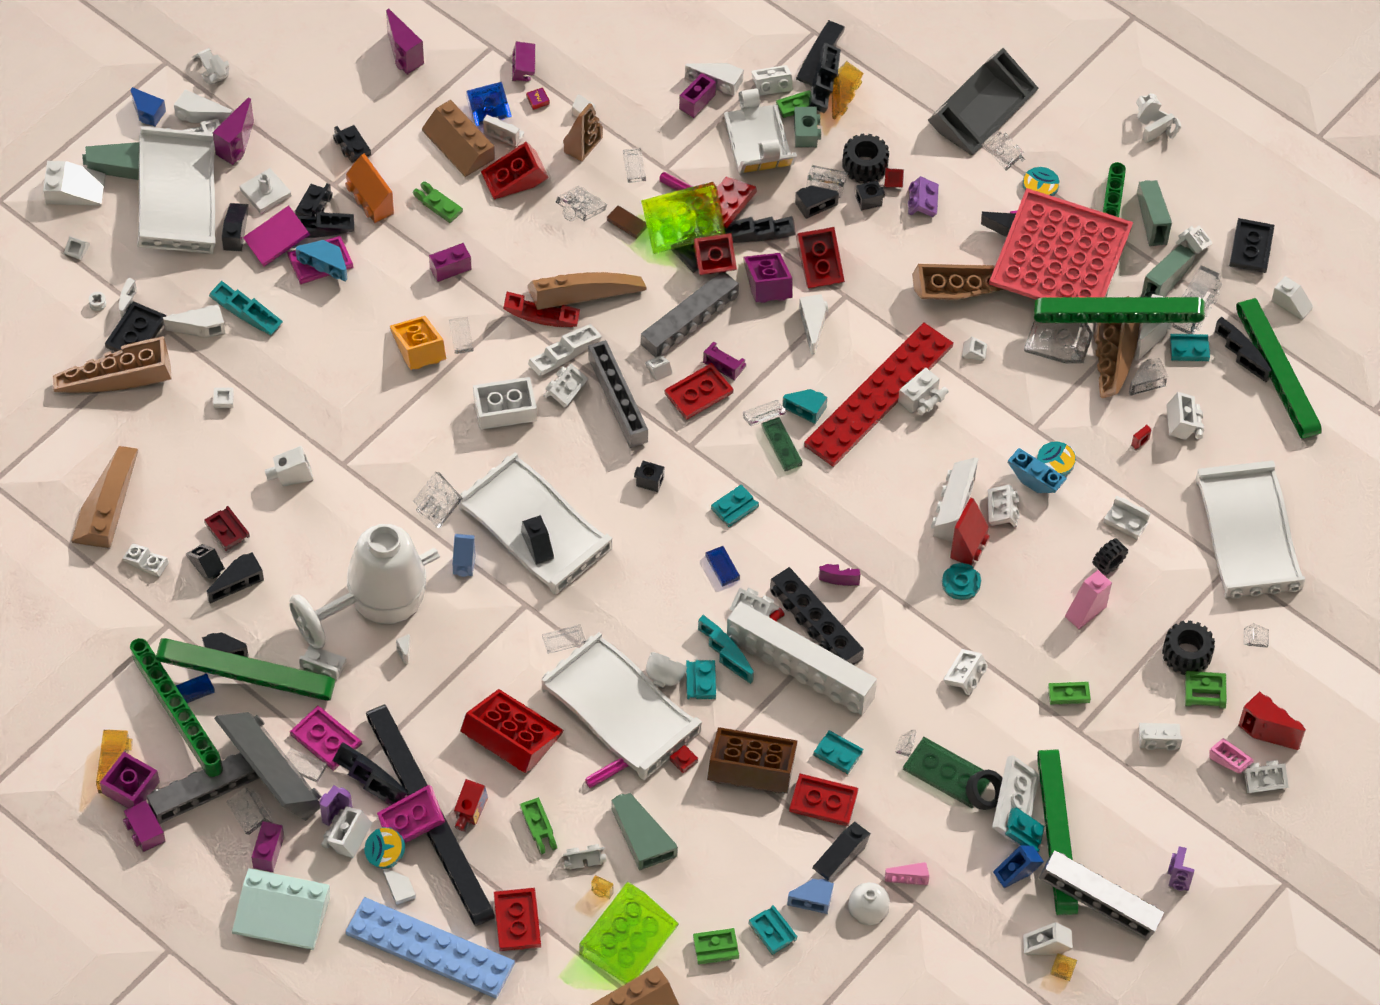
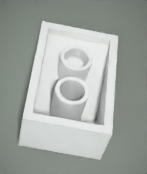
[43,161,105,206]
[1134,294,1173,361]

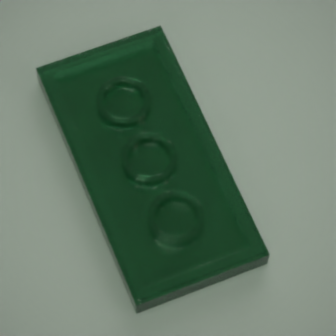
[903,736,991,809]

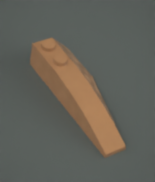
[912,264,1005,300]
[527,272,647,310]
[1094,296,1140,399]
[53,336,172,393]
[72,446,138,548]

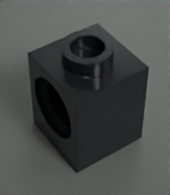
[855,181,885,211]
[634,460,665,492]

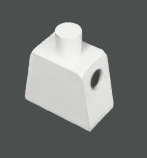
[265,446,314,486]

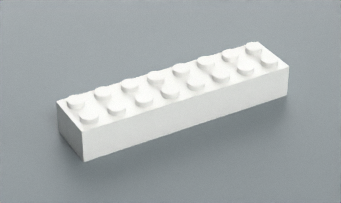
[727,601,877,715]

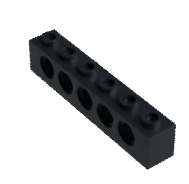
[770,567,864,665]

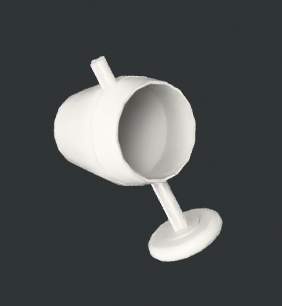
[289,524,440,649]

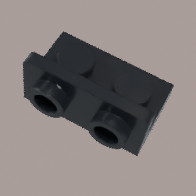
[333,125,371,163]
[295,183,333,216]

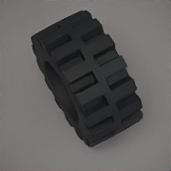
[1092,538,1129,575]

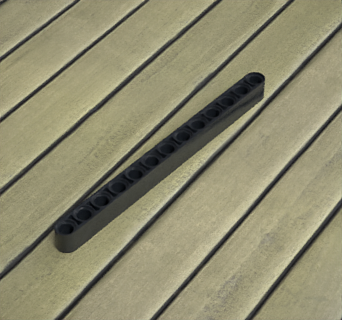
[366,704,495,926]

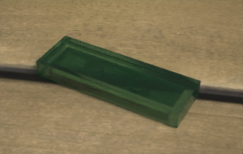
[761,417,803,471]

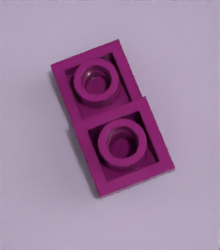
[818,564,861,586]

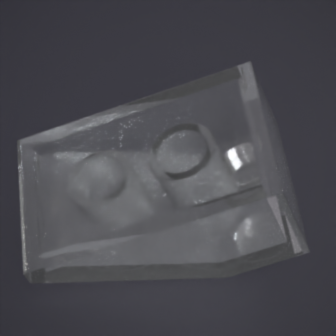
[1024,321,1093,364]

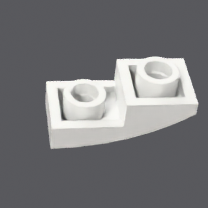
[123,544,169,577]

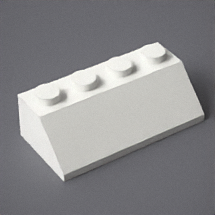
[931,457,979,541]

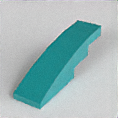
[209,280,283,335]
[698,614,754,684]

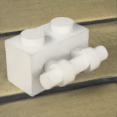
[898,368,949,415]
[1166,392,1204,440]
[321,806,372,858]

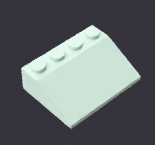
[232,868,330,950]

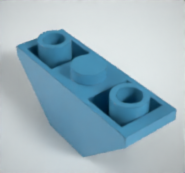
[296,240,347,282]
[1007,448,1067,493]

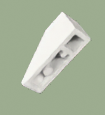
[174,89,233,124]
[799,294,828,354]

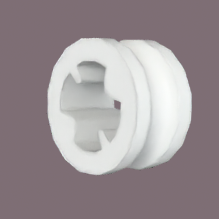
[89,292,107,311]

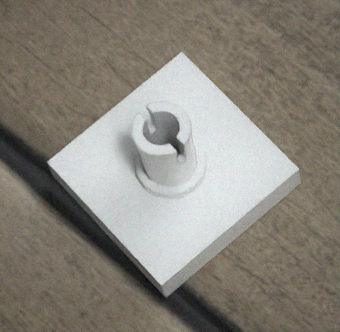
[239,168,292,214]

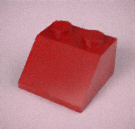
[694,233,737,275]

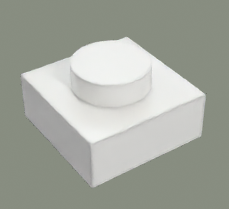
[213,388,234,408]

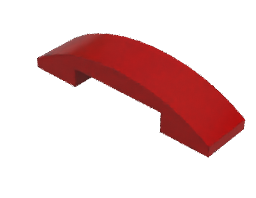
[503,291,580,327]

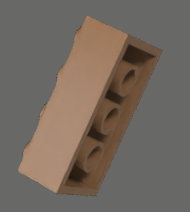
[422,99,495,177]
[590,966,679,1005]

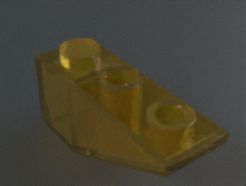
[832,61,864,120]

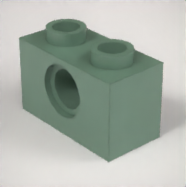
[794,107,821,147]

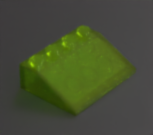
[641,182,725,254]
[579,882,679,984]

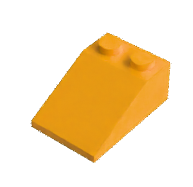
[390,316,447,370]

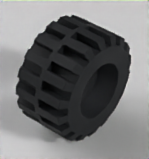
[842,133,889,183]
[1162,620,1215,675]

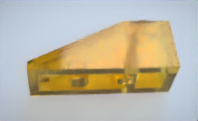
[96,729,133,793]

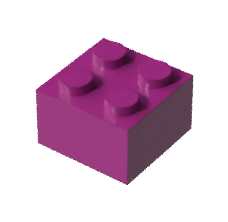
[100,752,160,808]

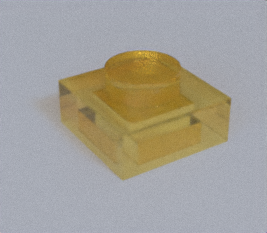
[591,875,614,899]
[1050,953,1077,981]

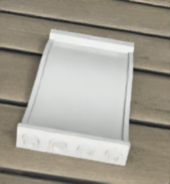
[137,126,215,254]
[458,452,613,595]
[1195,460,1305,599]
[541,632,702,780]

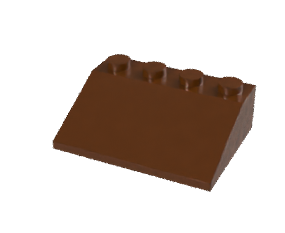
[707,727,798,794]

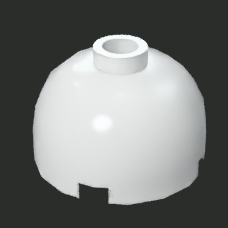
[646,652,687,688]
[848,882,890,925]

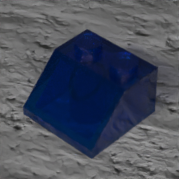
[466,81,512,126]

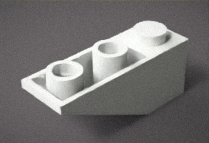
[685,63,744,96]
[163,304,225,338]

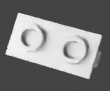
[562,844,606,870]

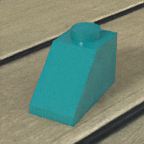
[782,389,828,424]

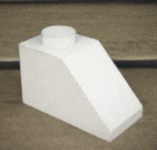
[1271,276,1313,320]
[1023,922,1073,955]

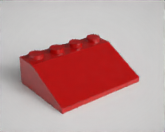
[460,689,564,773]

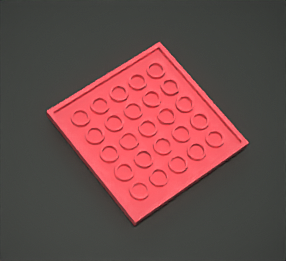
[989,188,1133,300]

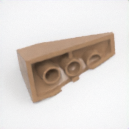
[563,103,603,162]

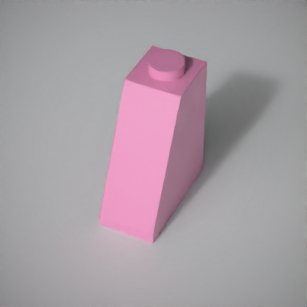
[1065,570,1112,629]

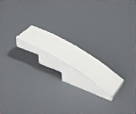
[528,324,602,376]

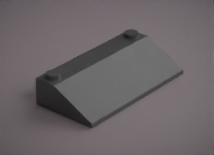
[927,48,1039,155]
[214,712,322,821]

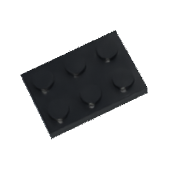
[1229,218,1275,273]
[105,301,167,352]

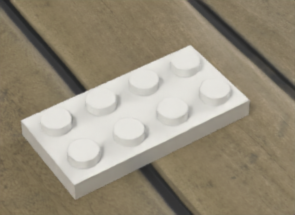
[992,755,1040,847]

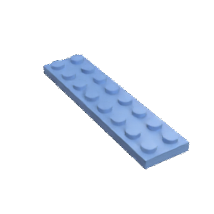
[345,897,515,999]

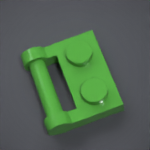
[1185,671,1227,709]

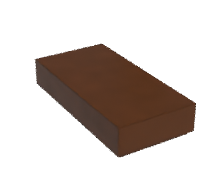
[607,205,648,239]

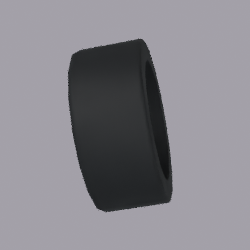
[966,769,1003,810]

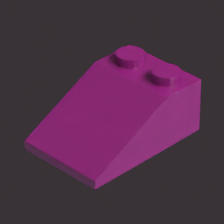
[386,8,424,75]
[212,97,254,165]
[743,253,793,303]

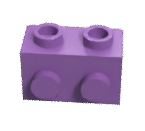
[908,176,939,217]
[319,785,352,826]
[1167,846,1195,891]

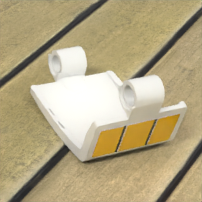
[724,89,797,174]

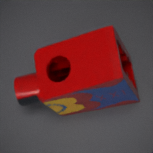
[454,779,488,832]

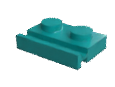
[1170,334,1210,361]
[711,484,759,527]
[686,660,716,699]
[813,730,864,774]
[1005,807,1045,852]
[748,905,798,955]

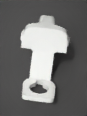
[192,48,229,85]
[1136,93,1182,139]

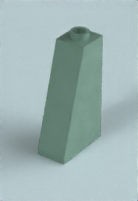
[82,142,139,180]
[1137,180,1172,246]
[1141,244,1195,297]
[611,793,678,870]

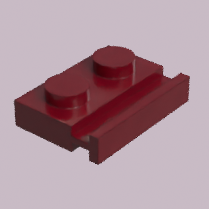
[204,506,250,551]

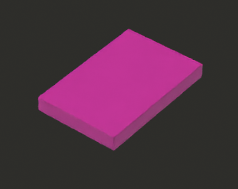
[243,205,310,267]
[287,236,354,285]
[289,706,362,771]
[377,785,445,843]

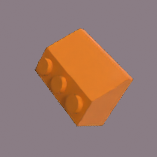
[345,153,394,223]

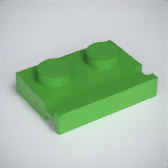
[693,928,739,965]

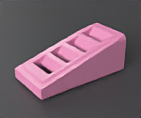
[1209,738,1254,774]
[884,862,929,885]

